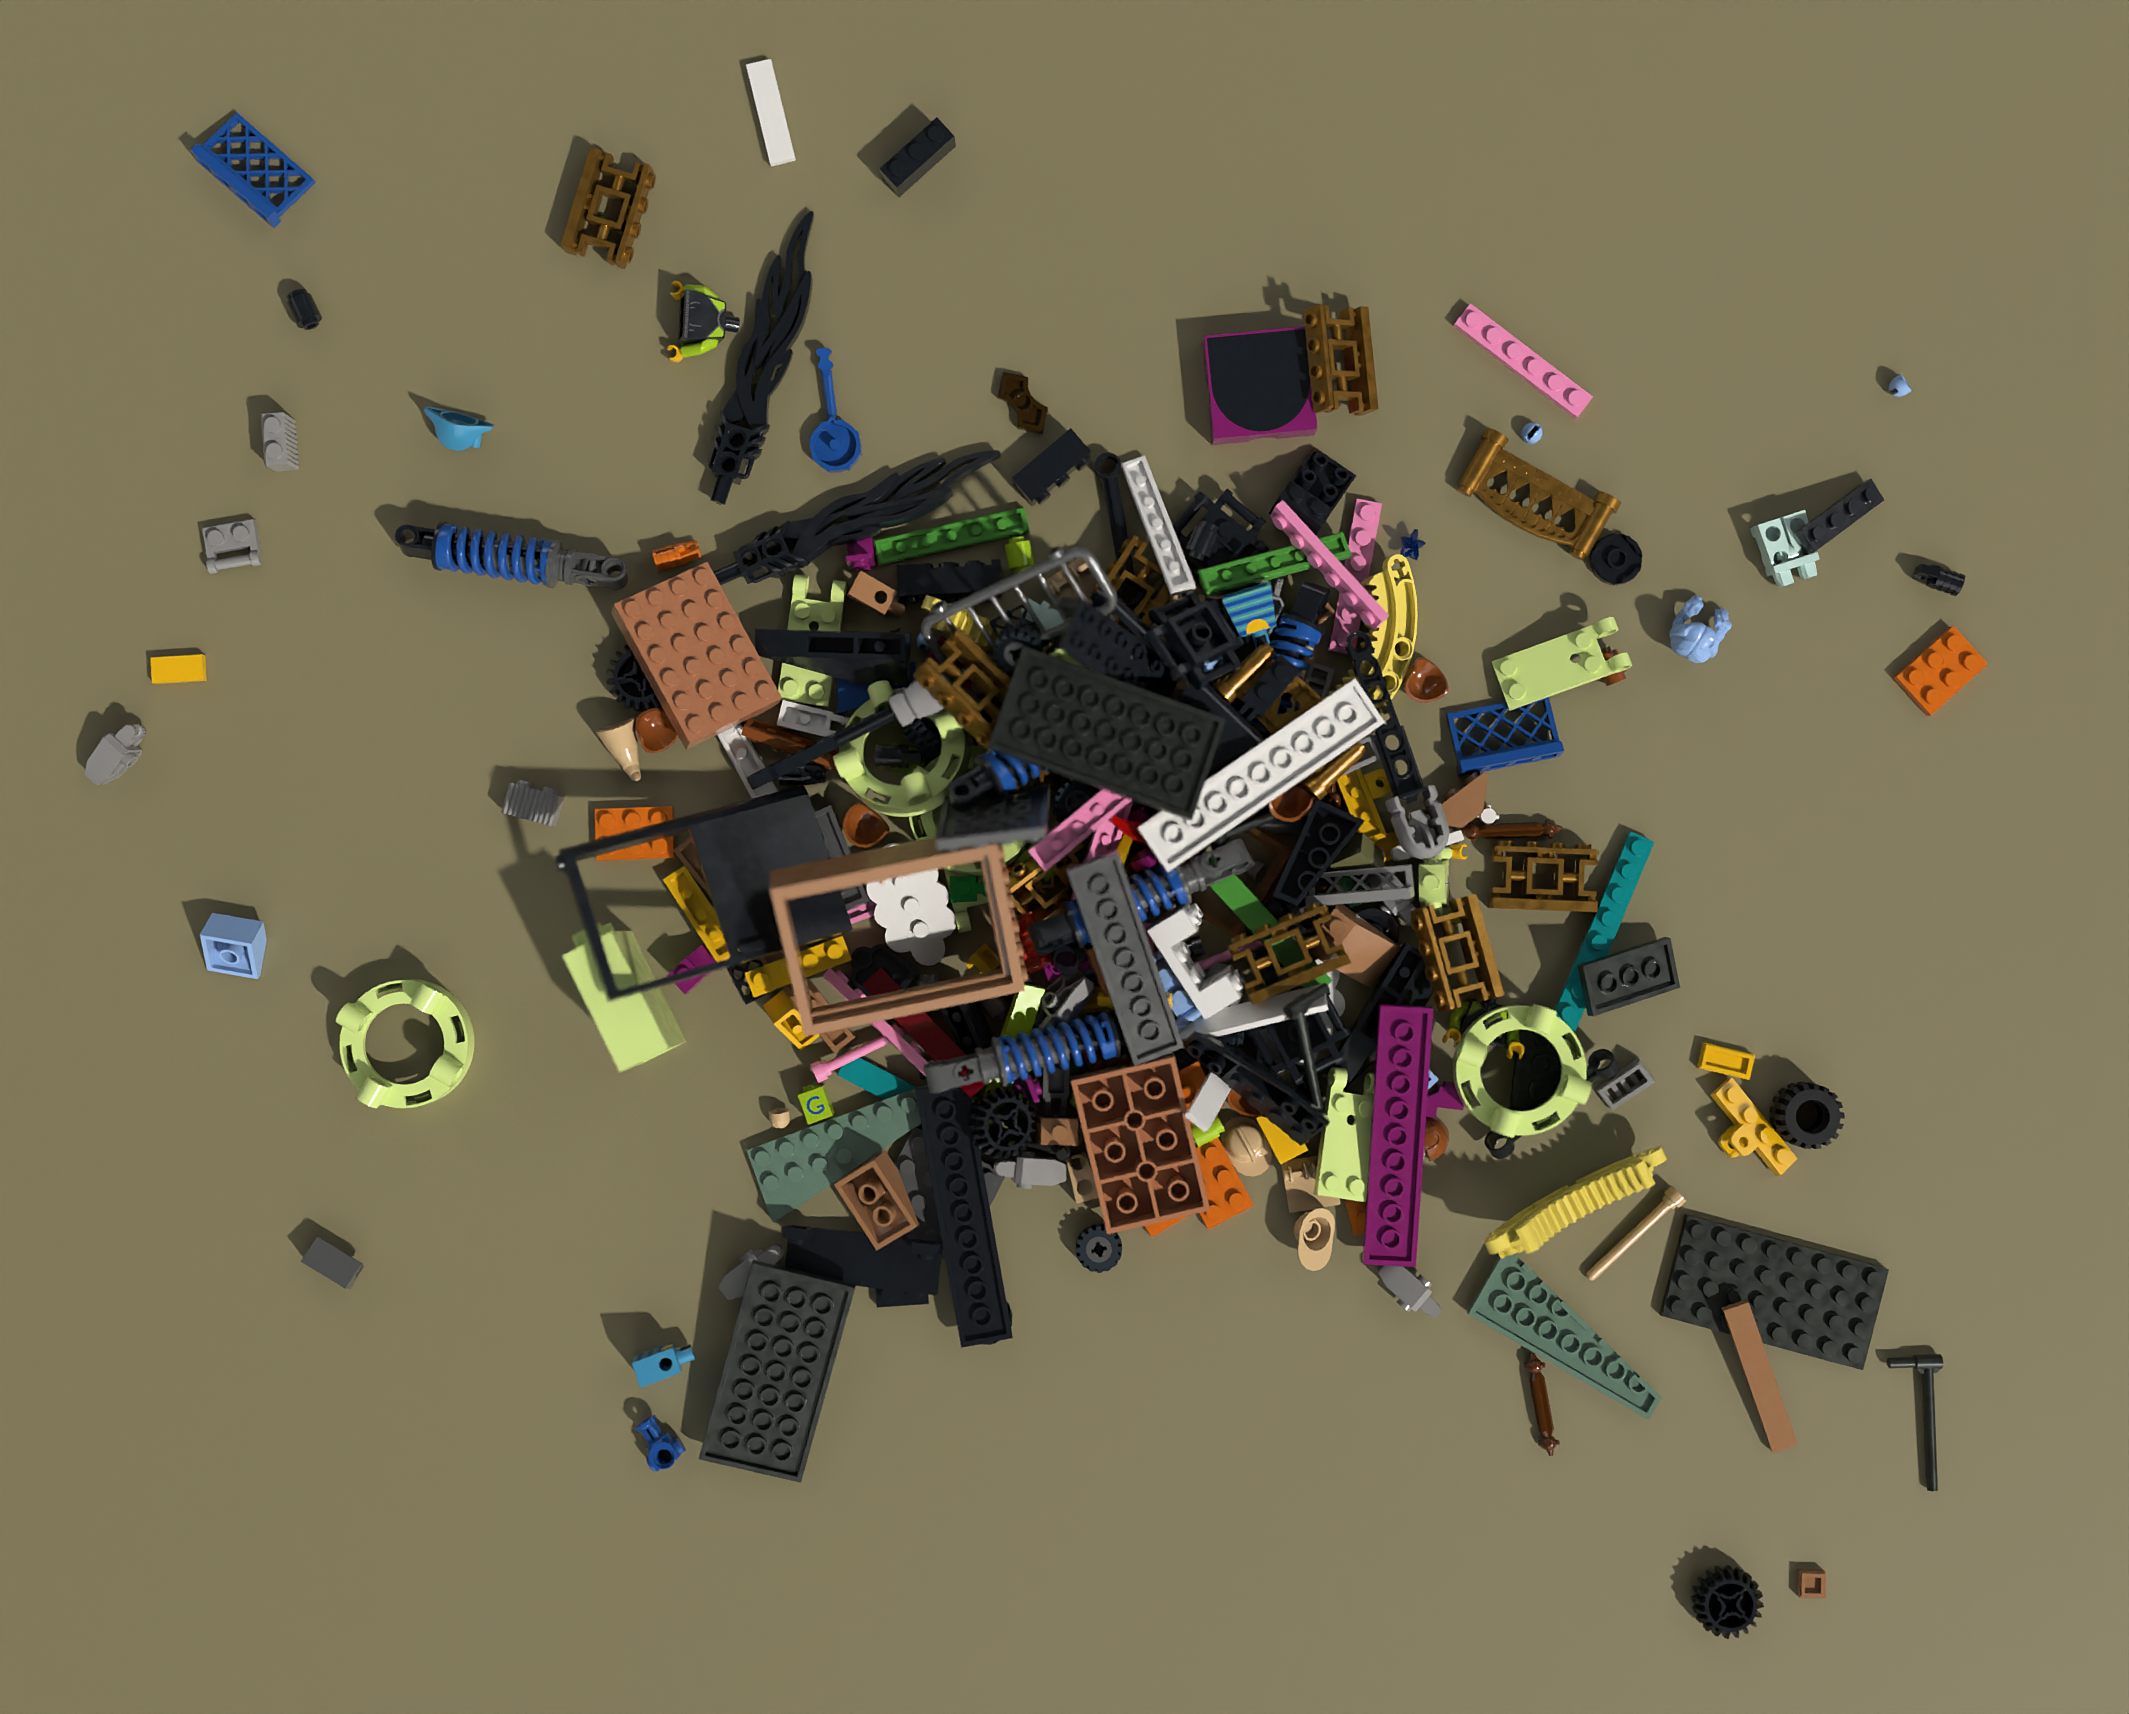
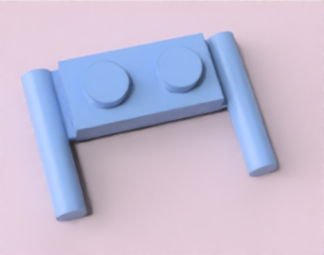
[1153,950,1202,1031]

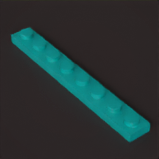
[1553,832,1654,1032]

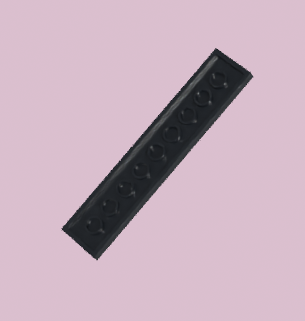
[915,1086,1013,1348]

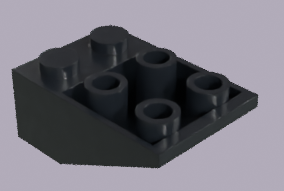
[1269,447,1357,535]

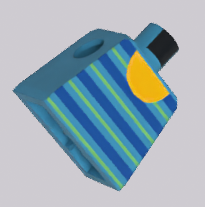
[1222,581,1276,648]
[632,1343,695,1388]

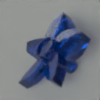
[1400,529,1426,560]

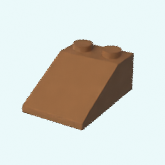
[1308,904,1402,988]
[834,1151,919,1250]

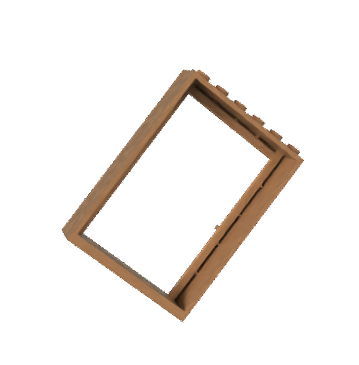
[770,837,1028,1037]

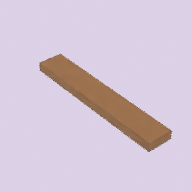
[1722,1300,1798,1453]

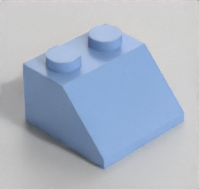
[200,913,267,979]

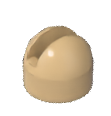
[769,1108,790,1128]

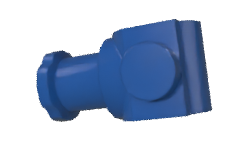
[635,1415,686,1471]

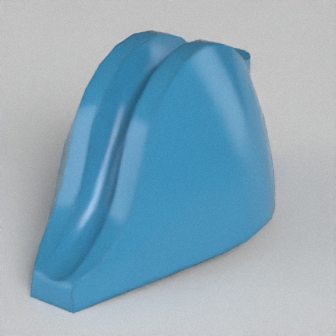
[424,406,494,451]

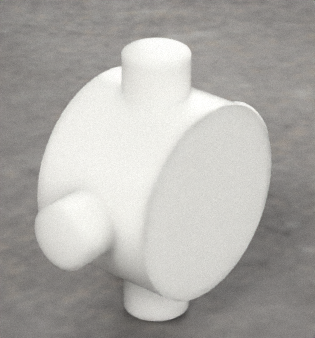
[1476,805,1499,825]

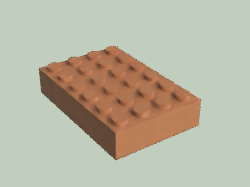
[611,562,782,750]
[1071,1052,1210,1234]

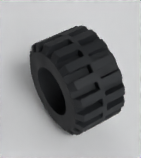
[1769,1082,1845,1149]

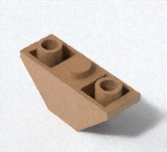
[1423,771,1488,829]

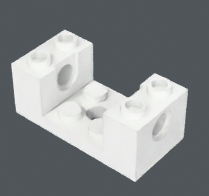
[1147,903,1246,1019]

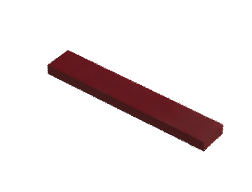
[862,968,985,1099]

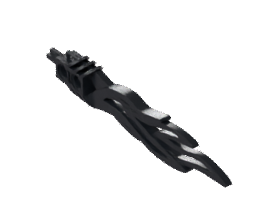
[708,211,814,505]
[714,450,1001,585]

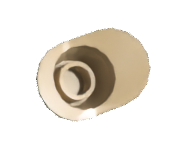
[1221,1116,1272,1177]
[1294,1208,1335,1271]

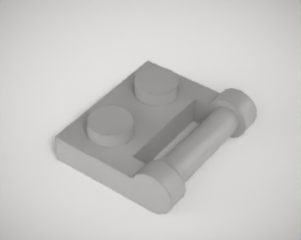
[202,519,263,574]

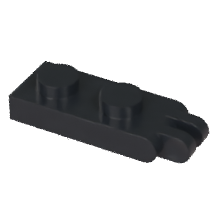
[1238,654,1301,722]

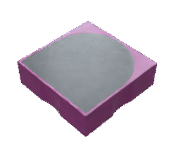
[1202,326,1317,445]

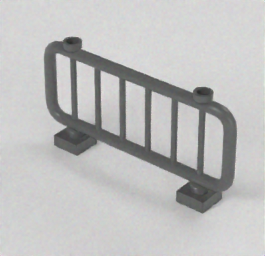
[921,546,1117,696]

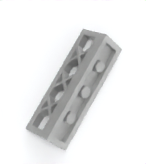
[1305,864,1415,907]

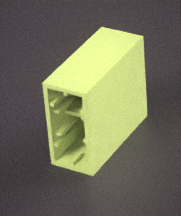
[562,923,686,1072]

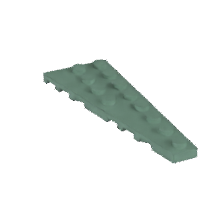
[746,1084,928,1222]
[1467,1254,1662,1420]

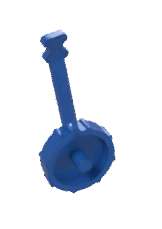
[809,348,862,473]

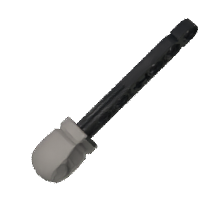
[1345,631,1449,859]
[746,665,961,790]

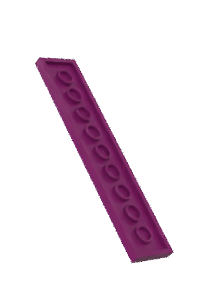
[1362,1004,1433,1267]

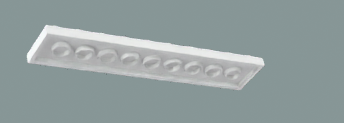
[1137,679,1385,872]

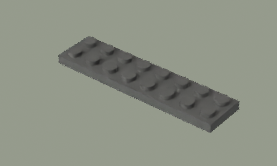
[1066,851,1184,1066]

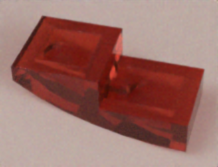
[1016,912,1054,973]

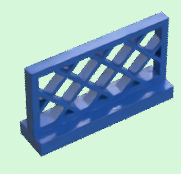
[190,113,315,228]
[1446,697,1564,777]

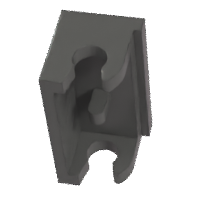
[300,1236,364,1289]

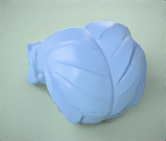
[1669,595,1732,663]

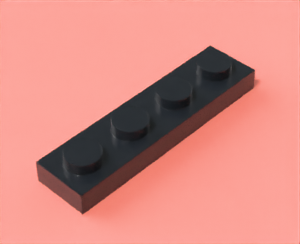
[1795,479,1884,554]

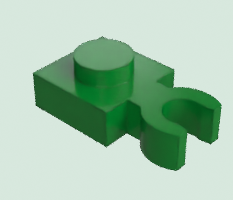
[950,875,987,903]

